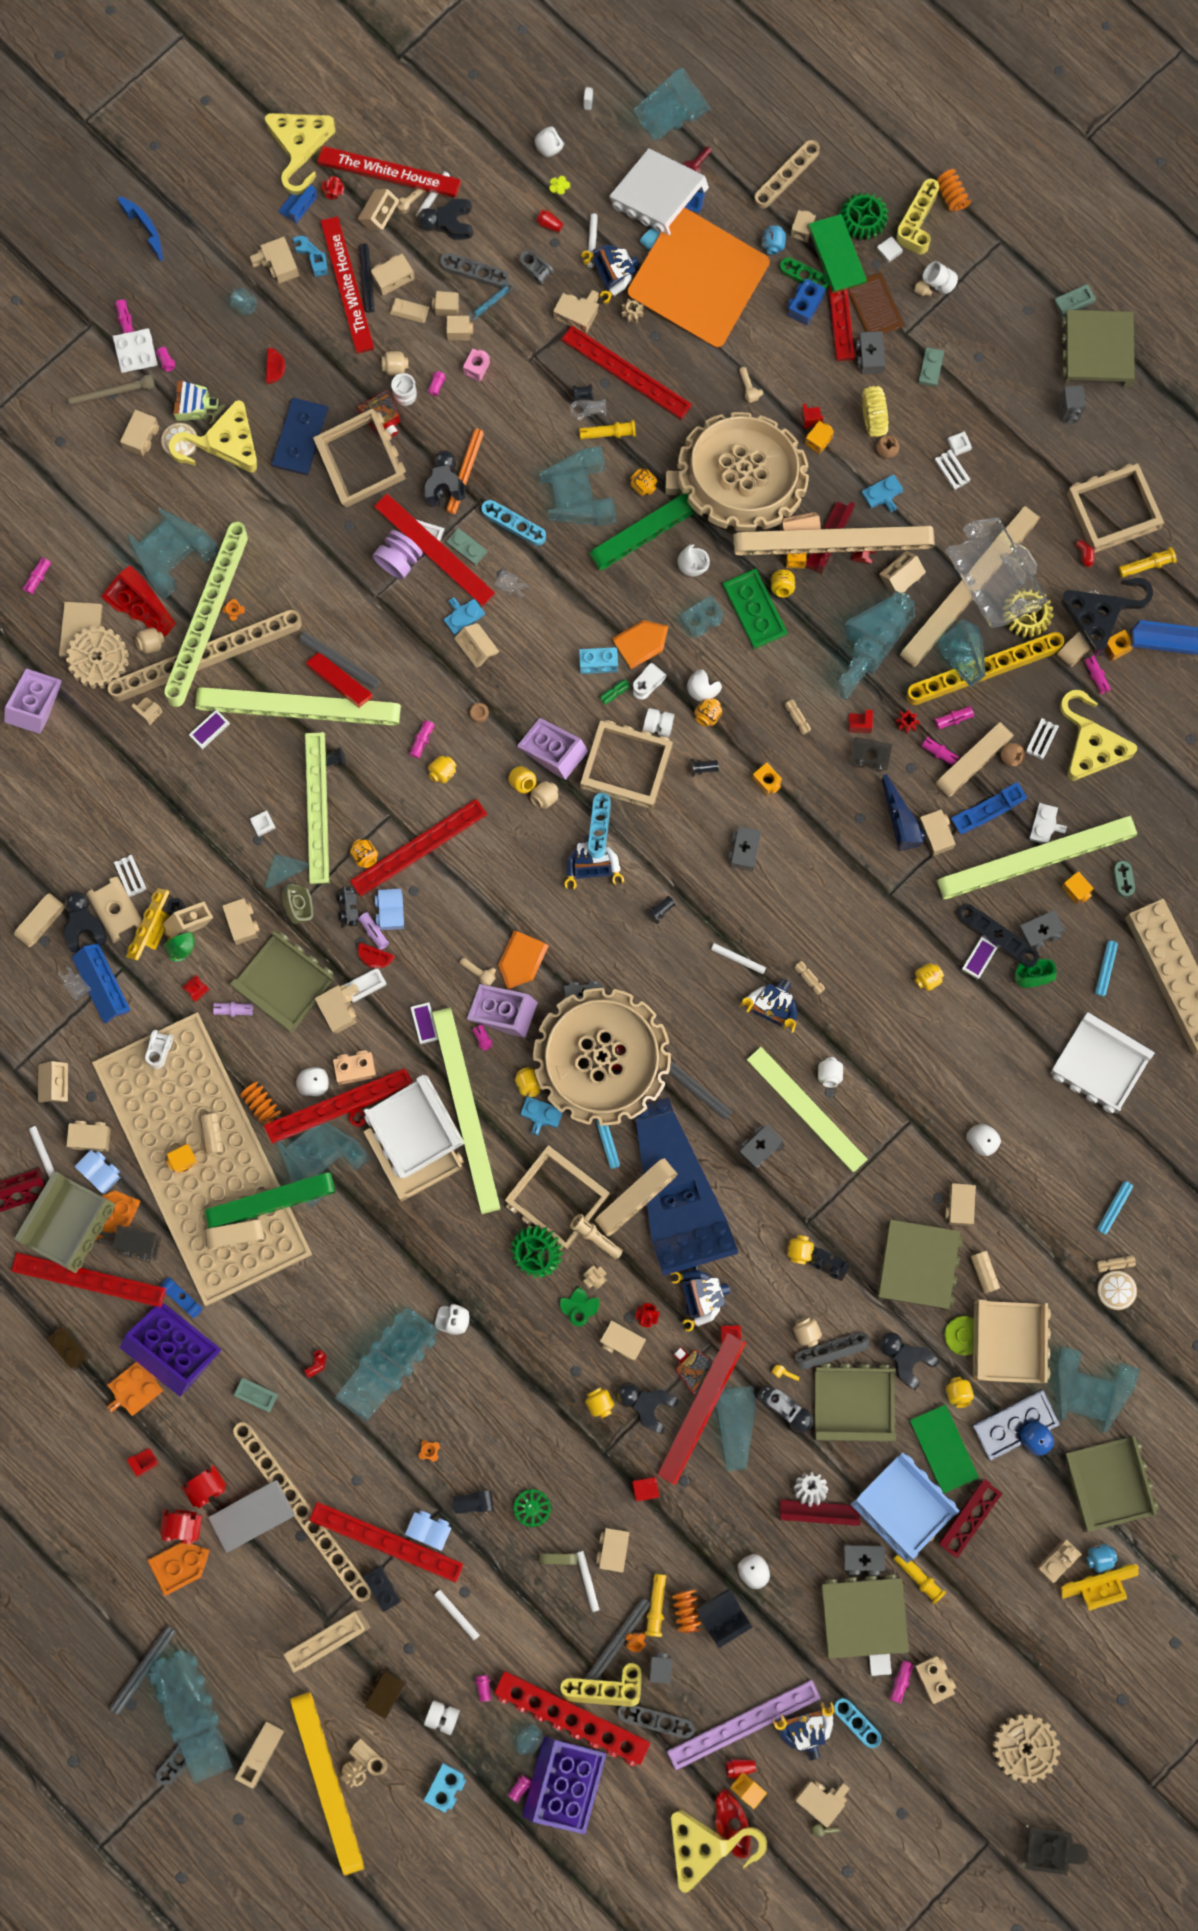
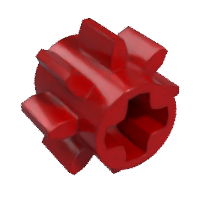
[321,177,344,200]
[896,709,920,734]
[635,1303,660,1328]

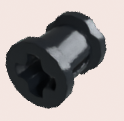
[573,384,593,402]
[167,898,186,915]

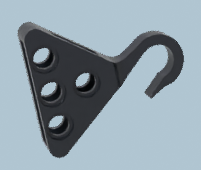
[1061,578,1153,656]

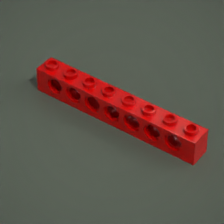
[494,1671,651,1767]

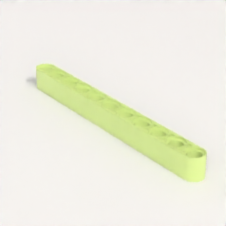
[164,522,248,707]
[195,687,401,726]
[937,816,1138,899]
[432,1007,501,1214]

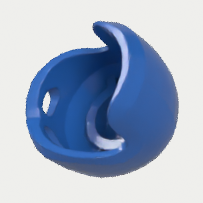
[1020,1421,1054,1456]

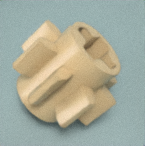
[622,299,644,323]
[583,1266,607,1290]
[341,1760,367,1787]

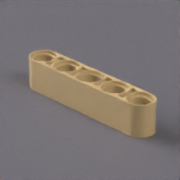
[935,722,1014,797]
[595,1159,677,1236]

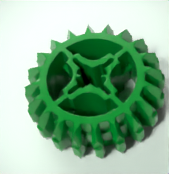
[839,191,889,241]
[510,1225,563,1278]

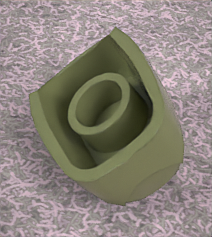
[281,884,313,924]

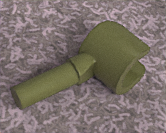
[204,404,226,426]
[811,1823,841,1837]

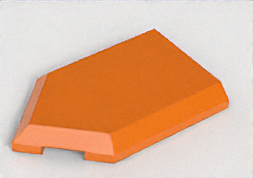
[611,620,669,670]
[498,931,549,990]
[96,1190,141,1240]
[147,1543,210,1596]

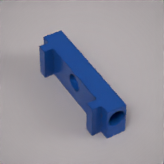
[159,1277,203,1319]

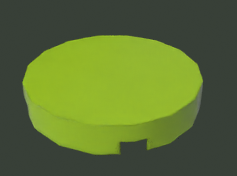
[944,1316,974,1356]

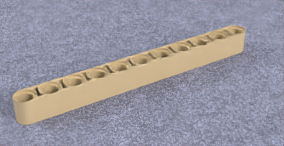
[900,506,1040,667]
[733,526,935,555]
[108,610,302,702]
[234,1422,372,1601]

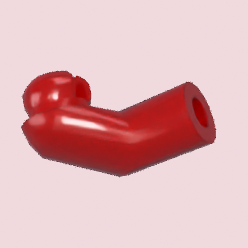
[1076,540,1094,567]
[304,1350,327,1378]

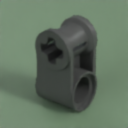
[520,250,554,286]

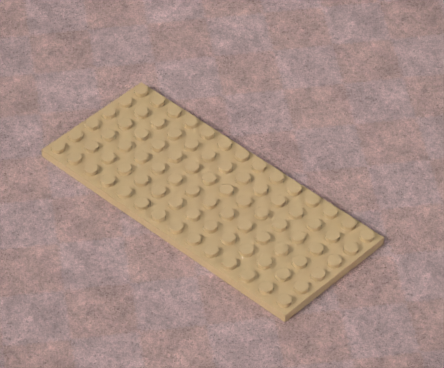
[92,1012,313,1307]

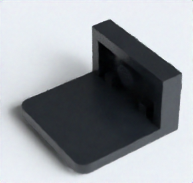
[696,1589,753,1649]

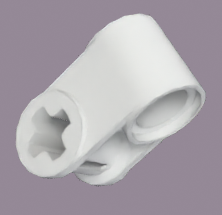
[633,663,666,700]
[145,1030,173,1069]

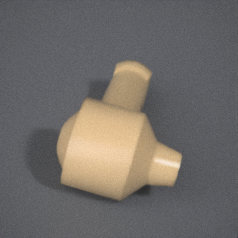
[396,189,425,214]
[914,280,933,296]
[739,367,763,403]
[459,958,496,986]

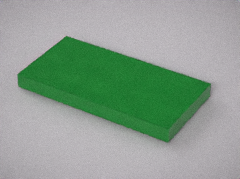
[807,214,867,293]
[722,569,788,650]
[909,1404,979,1494]

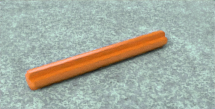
[446,428,483,514]

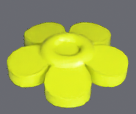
[550,176,570,195]

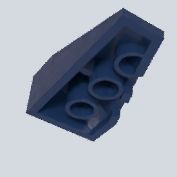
[881,774,925,851]

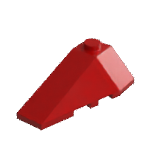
[101,565,176,637]

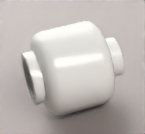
[818,1057,843,1088]

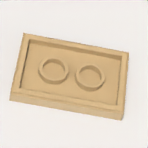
[59,602,103,660]

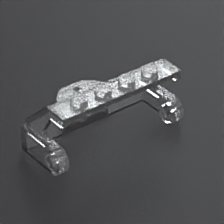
[946,517,1048,628]

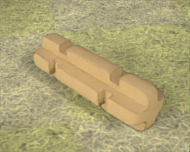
[785,700,811,735]
[794,961,825,995]
[1097,1256,1136,1272]

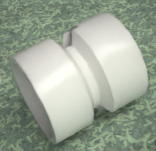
[923,261,958,294]
[392,373,417,406]
[643,708,675,738]
[424,1700,460,1735]

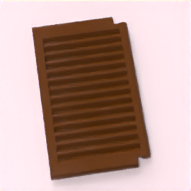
[847,272,905,335]

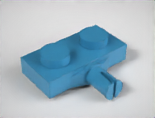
[862,474,903,512]
[444,597,485,636]
[521,1097,563,1136]

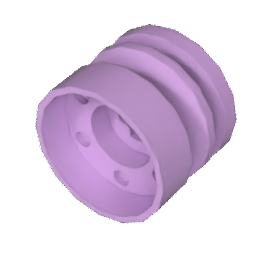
[372,530,423,580]

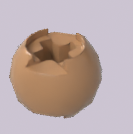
[876,435,900,459]
[1001,743,1025,767]

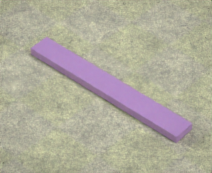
[667,1680,821,1770]

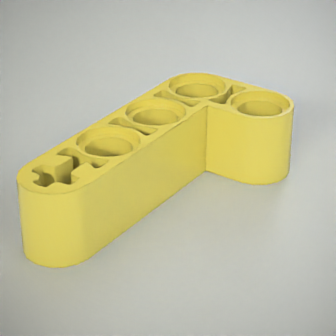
[896,179,939,254]
[561,1663,642,1707]

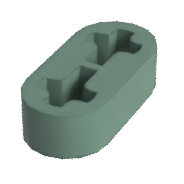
[1113,861,1135,898]

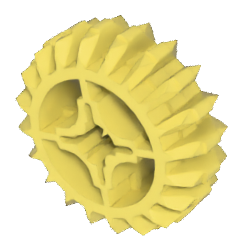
[862,386,888,437]
[1002,587,1053,638]

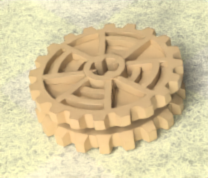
[66,626,129,689]
[992,1714,1060,1783]

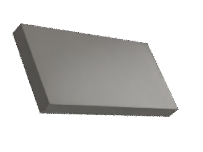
[208,1480,295,1553]

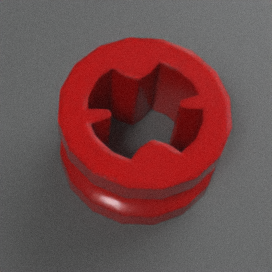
[349,1109,367,1127]

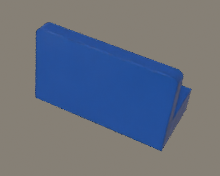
[279,184,318,224]

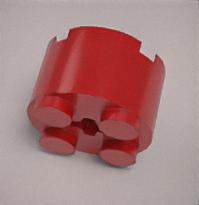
[181,1465,227,1509]
[159,1509,203,1544]

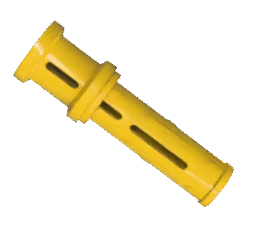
[580,420,636,440]
[1118,547,1177,578]
[893,1554,946,1605]
[644,1574,666,1637]

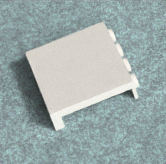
[609,149,709,235]
[1050,1012,1155,1114]
[364,1075,465,1178]

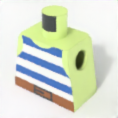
[174,381,218,421]

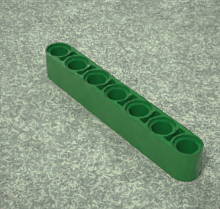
[589,494,696,571]
[204,1173,336,1229]

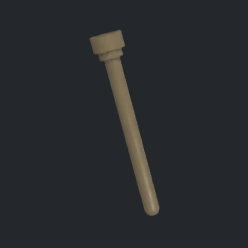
[67,374,155,405]

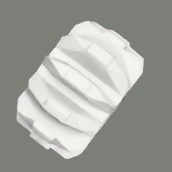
[794,1472,828,1507]

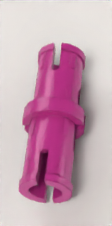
[114,300,134,334]
[22,557,52,595]
[1084,656,1111,694]
[934,706,974,730]
[408,720,435,759]
[921,737,960,766]
[889,1660,914,1704]

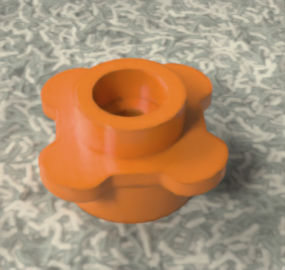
[222,599,245,621]
[419,1440,440,1462]
[625,1633,646,1652]

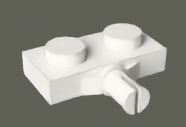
[1030,803,1067,844]

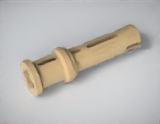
[570,1214,622,1260]

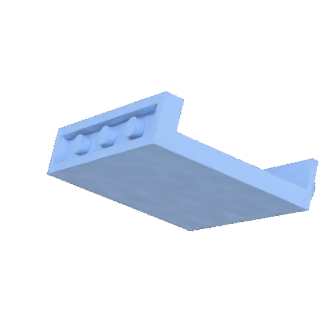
[850,1453,959,1563]

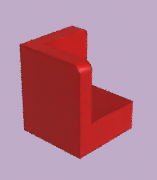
[801,403,823,429]
[848,710,873,733]
[127,1448,160,1477]
[633,1477,659,1502]

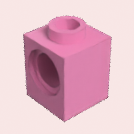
[463,349,490,382]

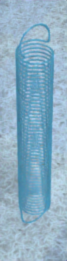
[470,283,513,319]

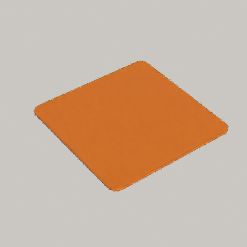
[628,207,770,347]

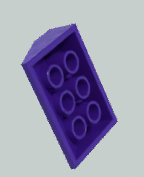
[119,1303,222,1397]
[522,1736,607,1834]

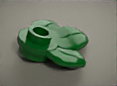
[560,1287,600,1327]

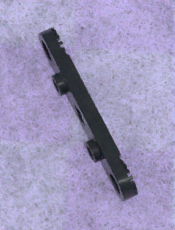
[957,904,1039,967]

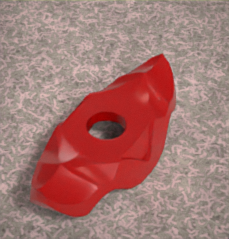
[715,1788,751,1859]

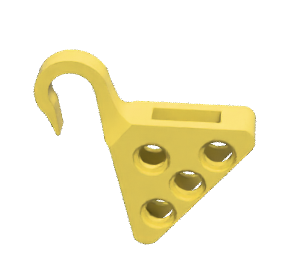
[265,114,335,195]
[169,401,257,472]
[1061,690,1137,781]
[671,1810,767,1893]

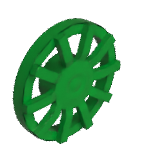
[514,1489,551,1527]

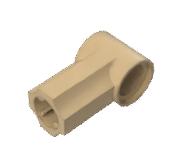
[349,1739,388,1775]

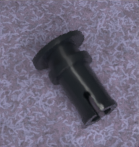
[326,747,346,766]
[689,758,719,777]
[645,896,676,924]

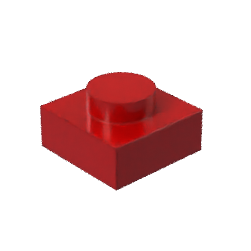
[721,1325,741,1346]

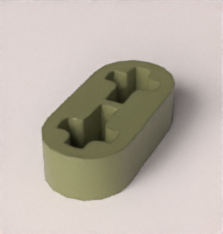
[539,1554,577,1565]

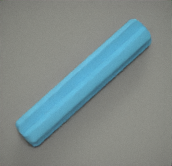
[1095,941,1118,996]
[595,1118,620,1169]
[1097,1181,1133,1234]

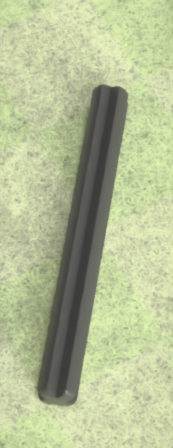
[299,632,379,689]
[669,1061,732,1120]
[585,1598,651,1680]
[109,1626,176,1715]

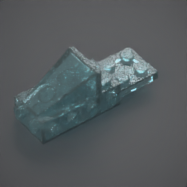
[839,590,915,700]
[335,1307,439,1422]
[149,1650,233,1784]

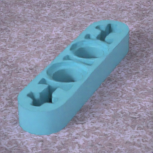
[482,500,546,546]
[588,793,611,859]

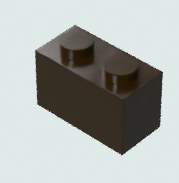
[46,1326,90,1371]
[364,1670,407,1719]

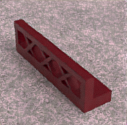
[805,501,855,575]
[0,1167,45,1212]
[937,1479,1003,1559]
[779,1500,861,1526]

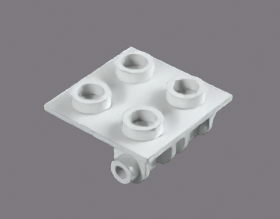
[113,329,158,373]

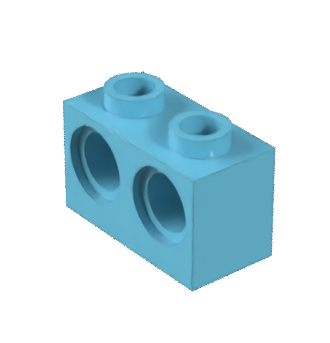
[579,647,618,674]
[424,1763,466,1813]

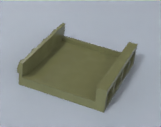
[1062,310,1135,387]
[230,931,335,1034]
[14,1171,116,1273]
[877,1220,963,1311]
[815,1364,896,1442]
[1063,1436,1159,1532]
[821,1574,909,1659]

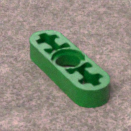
[780,258,829,291]

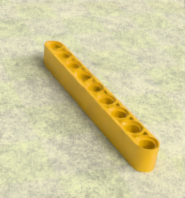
[906,632,1064,705]
[290,1692,364,1876]

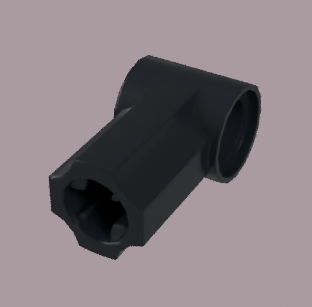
[453,1490,494,1514]

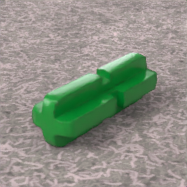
[600,679,630,705]

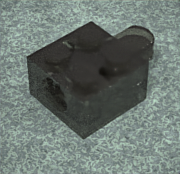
[97,1225,162,1263]
[1023,1825,1089,1875]

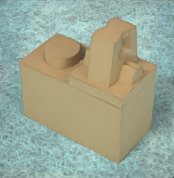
[250,237,299,284]
[553,290,599,334]
[163,902,213,940]
[315,984,360,1034]
[1036,1540,1081,1583]
[795,1780,850,1828]

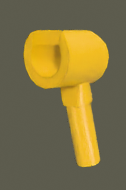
[771,1365,799,1381]

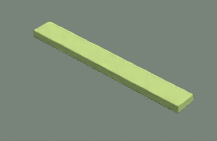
[305,732,330,884]
[747,1047,868,1173]

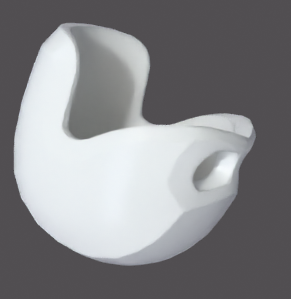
[534,127,564,157]
[678,544,710,577]
[687,669,722,701]
[296,1067,329,1096]
[967,1124,1001,1156]
[435,1304,469,1335]
[738,1554,770,1589]

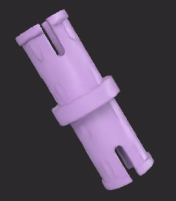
[358,912,389,950]
[213,1002,253,1017]

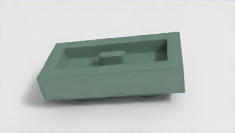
[1054,284,1096,317]
[919,347,944,387]
[447,528,487,566]
[234,1378,278,1413]

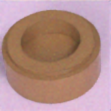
[470,703,489,723]

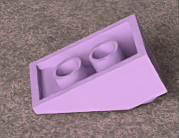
[4,669,62,734]
[517,718,588,780]
[467,984,538,1038]

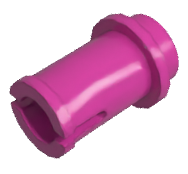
[156,347,175,372]
[427,371,446,396]
[472,1025,493,1051]
[475,1675,492,1702]
[508,1774,532,1802]

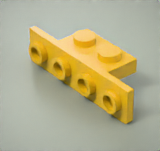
[126,888,171,960]
[1061,1564,1139,1611]

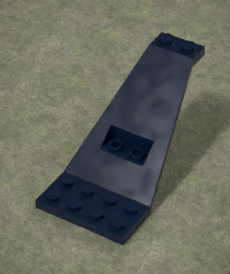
[634,1098,739,1276]

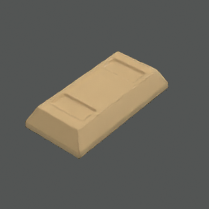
[389,297,430,324]

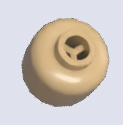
[381,351,408,376]
[135,627,164,655]
[530,781,558,809]
[793,1317,822,1347]

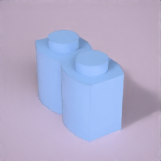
[375,889,404,930]
[75,1150,121,1194]
[405,1510,451,1551]

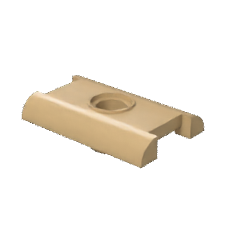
[86,877,143,943]

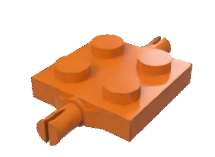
[106,1362,164,1416]

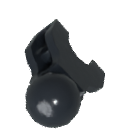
[417,199,474,240]
[425,450,466,507]
[64,891,107,953]
[878,1332,939,1390]
[615,1382,679,1434]
[757,1386,813,1433]

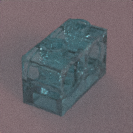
[680,595,724,638]

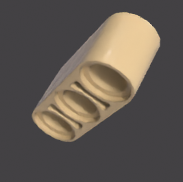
[1057,621,1100,667]
[14,893,65,948]
[205,1220,265,1250]

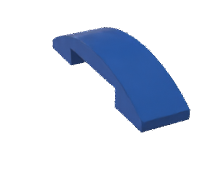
[117,196,163,261]
[951,782,1027,835]

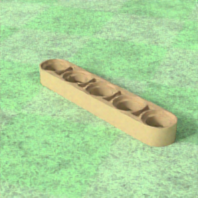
[755,140,820,208]

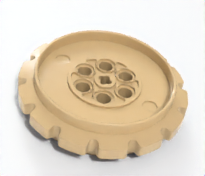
[677,412,809,532]
[533,988,671,1126]

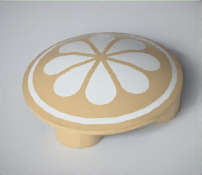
[161,423,197,458]
[1097,1271,1137,1310]

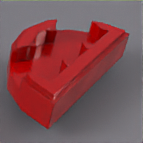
[266,348,286,384]
[358,942,395,969]

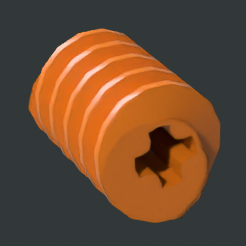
[936,169,971,212]
[240,1082,281,1125]
[672,1590,702,1633]

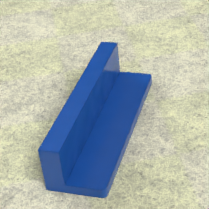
[1130,620,1198,655]
[72,944,131,1024]

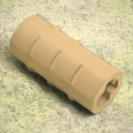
[201,1113,224,1156]
[971,1251,1000,1294]

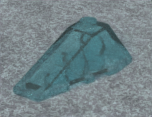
[937,619,986,687]
[716,1386,756,1472]

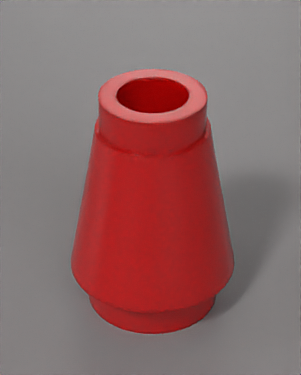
[536,209,564,233]
[725,1759,756,1780]

